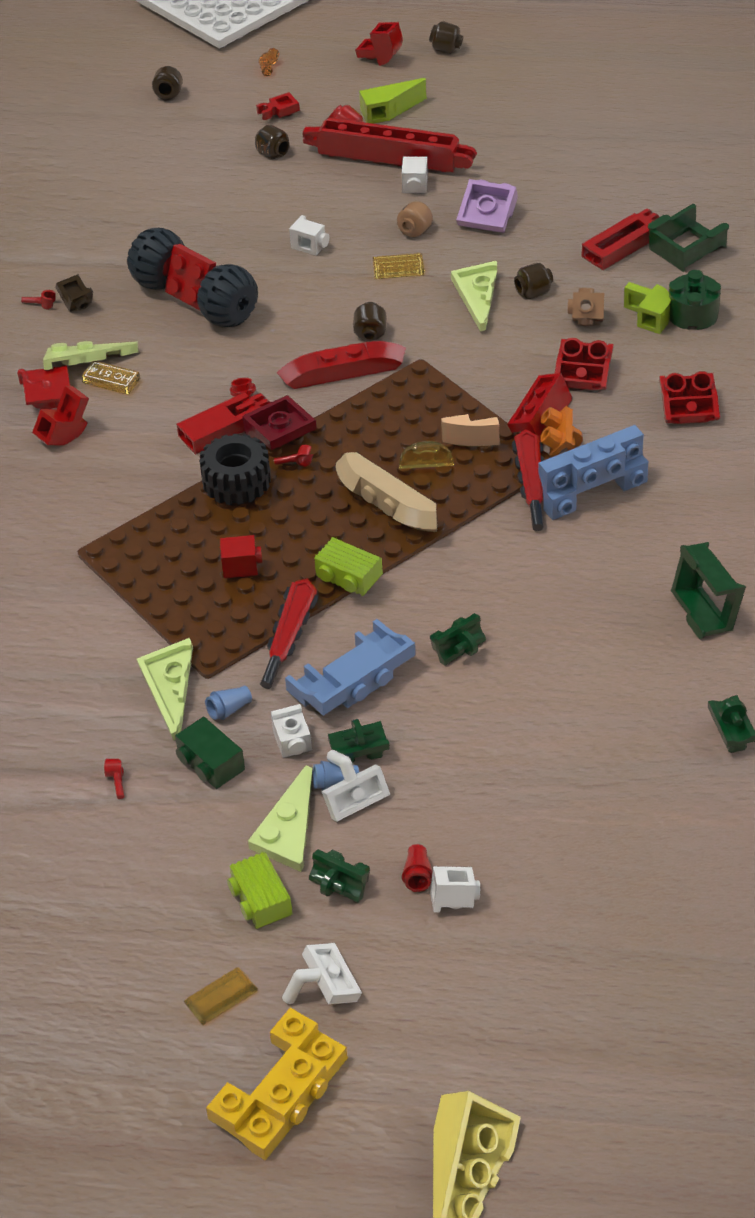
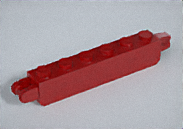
[302,118,477,172]

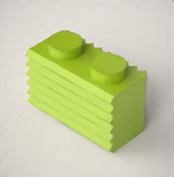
[314,537,383,596]
[227,851,293,929]

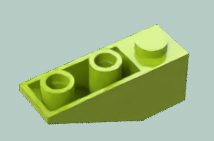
[359,78,427,124]

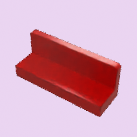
[507,373,572,446]

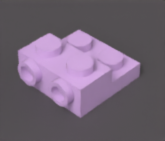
[456,179,518,233]

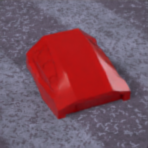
[554,338,614,390]
[659,371,720,424]

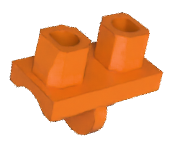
[541,406,583,457]

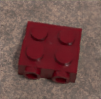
[242,395,317,450]

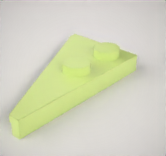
[451,261,497,331]
[43,341,139,370]
[137,638,193,741]
[248,765,313,872]

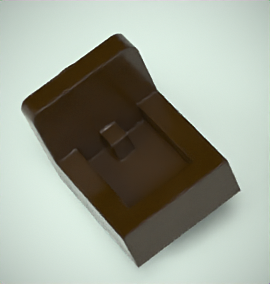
[55,274,93,312]

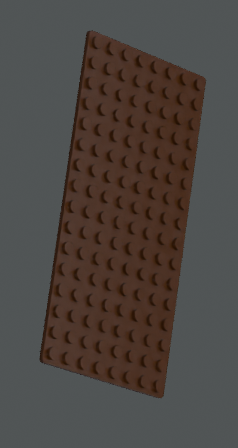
[77,359,552,679]

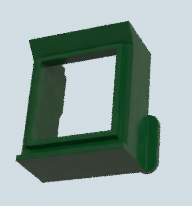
[648,204,729,272]
[671,542,746,639]

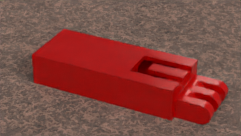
[581,208,659,271]
[176,392,271,455]

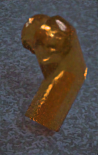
[259,48,280,76]

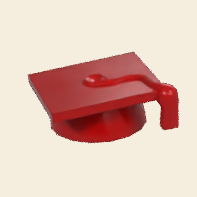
[17,366,70,409]

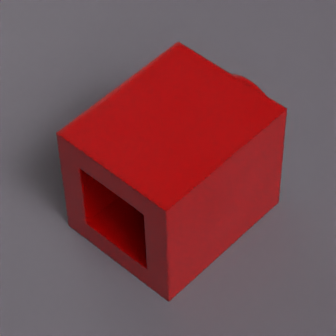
[220,535,263,578]

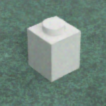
[402,157,428,193]

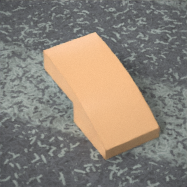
[441,414,500,446]

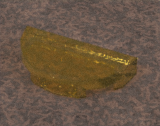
[399,441,454,469]

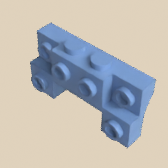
[538,425,649,520]
[285,619,416,716]

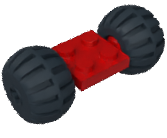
[127,227,258,327]

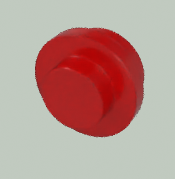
[230,377,256,397]

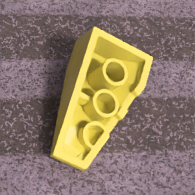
[433,1091,521,1218]

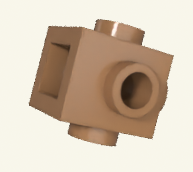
[568,288,604,326]

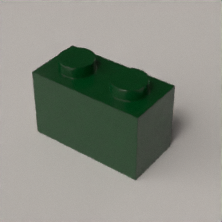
[175,716,245,789]

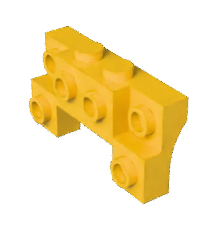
[206,1008,348,1161]

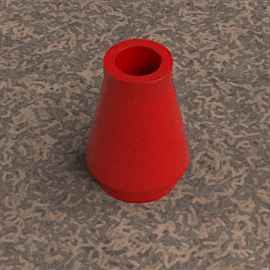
[402,844,433,892]

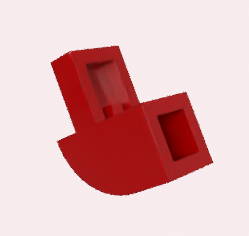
[355,22,403,66]
[32,386,89,445]

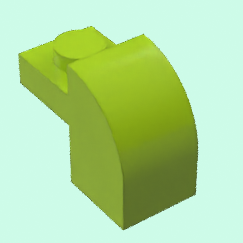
[624,282,671,334]

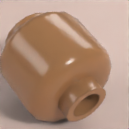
[397,201,433,237]

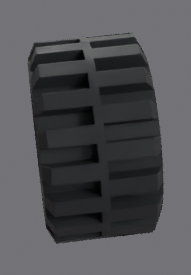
[199,434,271,505]

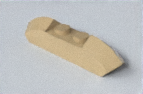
[336,452,437,532]

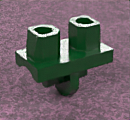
[430,613,486,665]
[708,695,755,753]
[328,719,390,765]
[309,849,370,902]

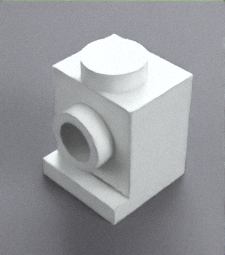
[289,215,330,256]
[271,704,312,758]
[430,866,480,912]

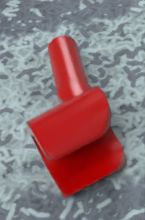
[21,290,56,310]
[274,445,313,467]
[104,759,125,799]

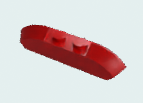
[277,341,406,389]

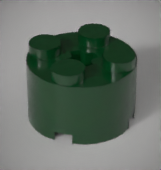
[669,270,721,330]

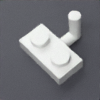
[322,750,390,822]
[282,943,362,1005]

